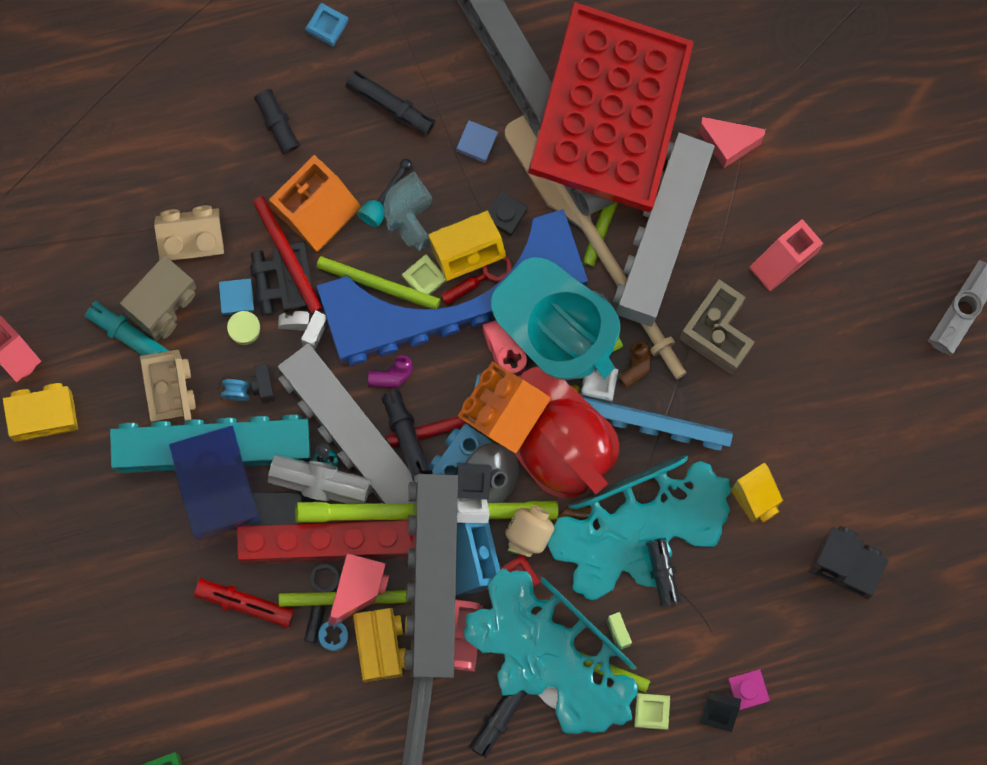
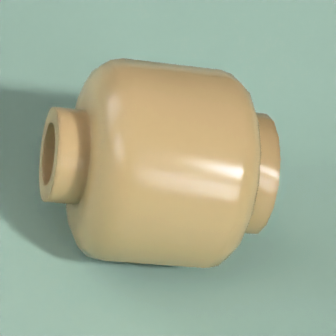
[505,505,554,557]

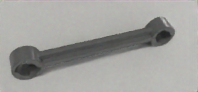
[402,677,434,765]

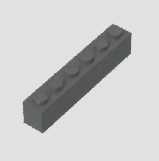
[404,474,458,678]

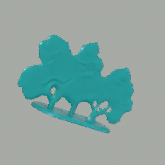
[547,455,731,600]
[464,568,638,734]

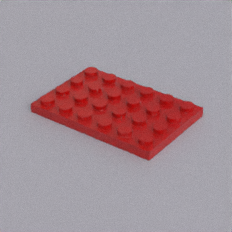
[527,2,694,213]

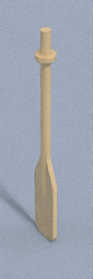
[505,115,687,379]

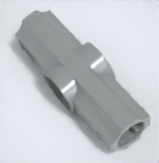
[928,260,987,356]
[268,454,371,504]

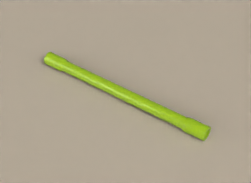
[295,501,558,522]

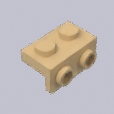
[154,205,224,260]
[140,350,196,422]

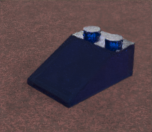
[169,425,260,539]

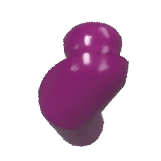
[368,355,413,388]

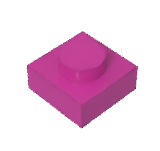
[727,669,770,711]

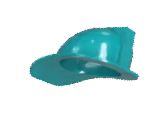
[491,257,620,380]

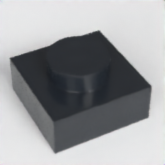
[488,191,528,237]
[250,364,275,404]
[456,463,492,500]
[700,690,741,732]

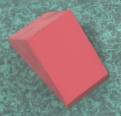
[699,117,766,168]

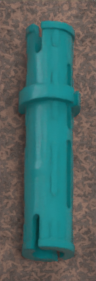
[85,300,169,356]

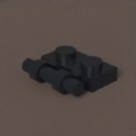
[250,242,313,316]

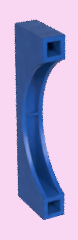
[317,209,588,366]

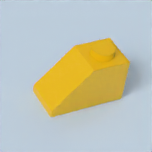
[731,463,783,523]

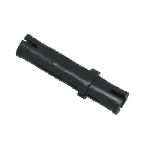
[345,70,436,138]
[381,390,433,481]
[468,690,527,759]

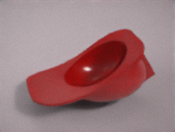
[513,367,619,498]

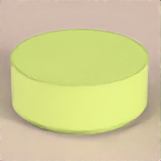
[227,311,261,345]

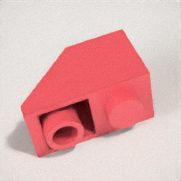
[749,219,823,292]

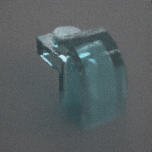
[384,171,432,251]

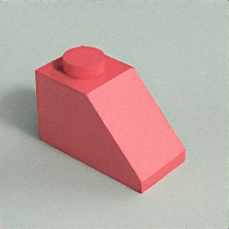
[0,315,41,383]
[328,553,389,625]

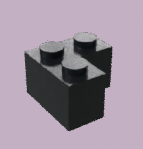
[808,526,889,599]

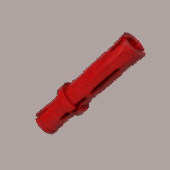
[194,577,295,629]

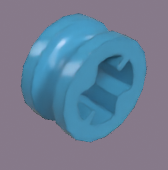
[220,379,251,401]
[319,621,349,651]

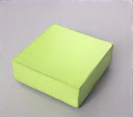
[402,255,446,295]
[606,612,632,650]
[634,693,670,730]

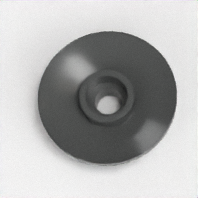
[466,443,519,503]

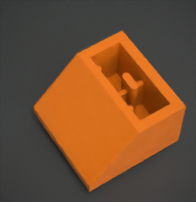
[269,155,361,253]
[458,361,551,454]

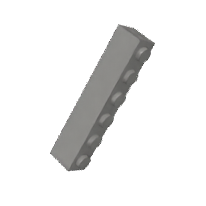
[613,133,715,327]
[277,343,414,521]

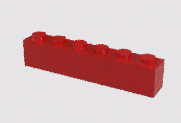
[237,520,413,565]

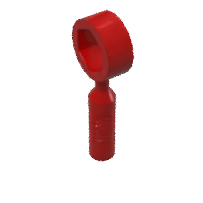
[440,256,511,305]

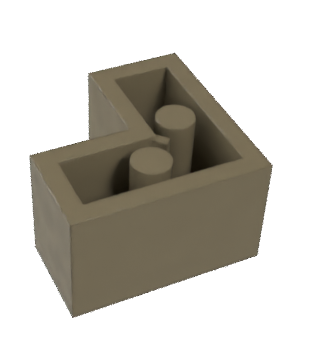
[120,255,196,342]
[679,279,755,376]

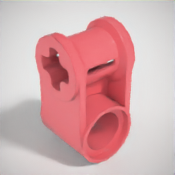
[482,320,527,377]

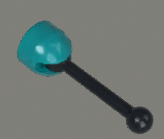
[357,159,412,228]
[312,444,339,468]

